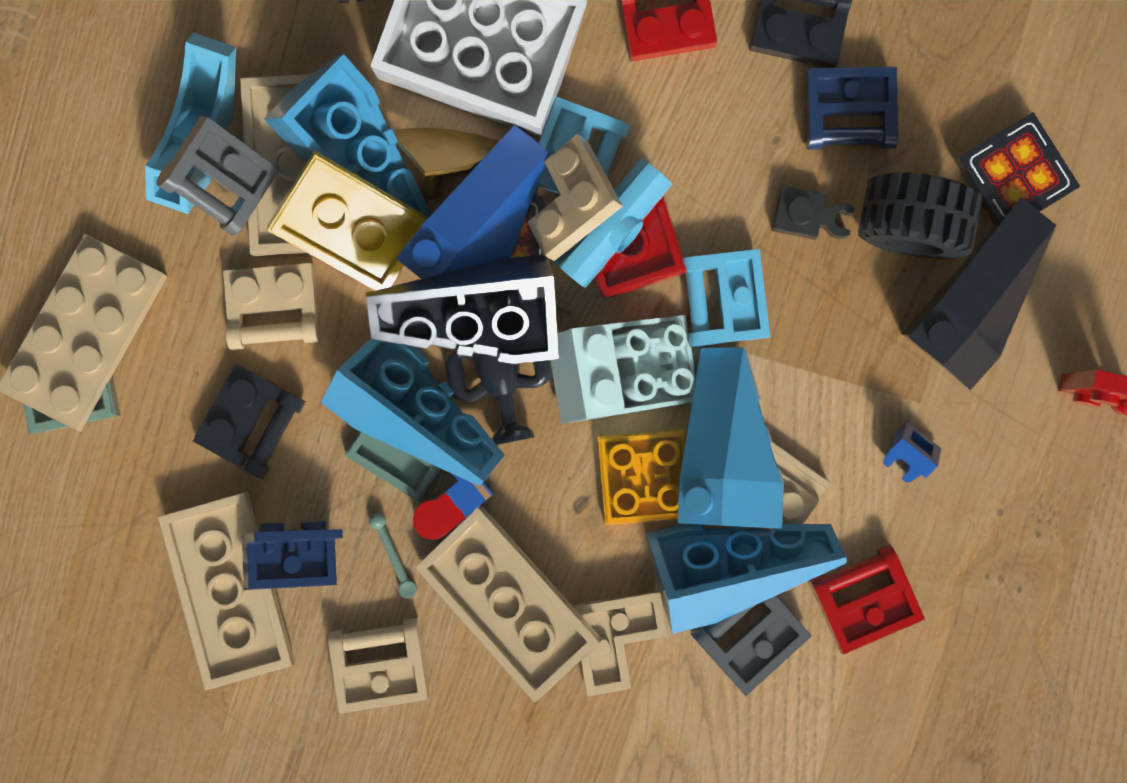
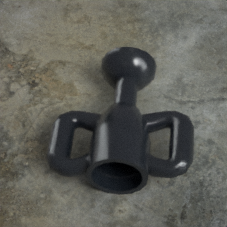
[445,349,552,445]

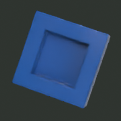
[883,421,941,482]

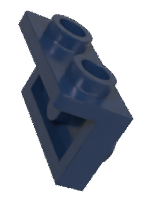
[242,521,343,591]

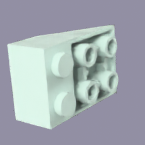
[551,315,696,424]

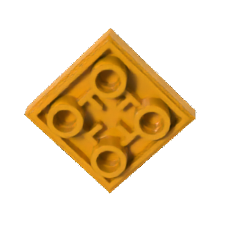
[597,429,687,525]

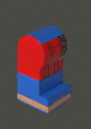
[413,474,495,540]

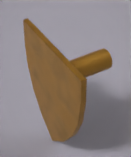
[393,128,499,199]

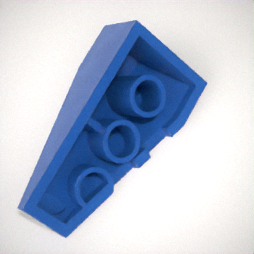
[396,125,550,279]

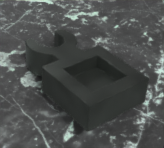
[772,186,855,240]

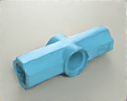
[554,158,673,288]

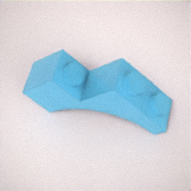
[145,32,236,214]

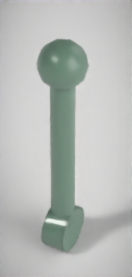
[368,512,417,598]

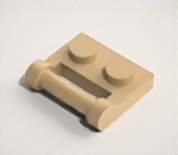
[223,263,320,350]
[328,618,430,714]

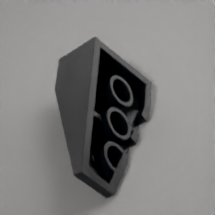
[902,197,1056,390]
[365,254,558,364]

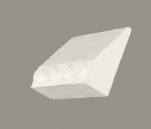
[370,0,587,138]

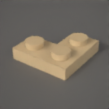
[528,134,623,261]
[572,590,668,696]

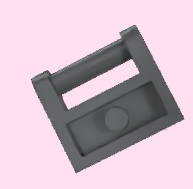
[156,116,280,236]
[691,596,812,696]

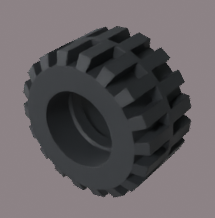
[858,172,983,259]

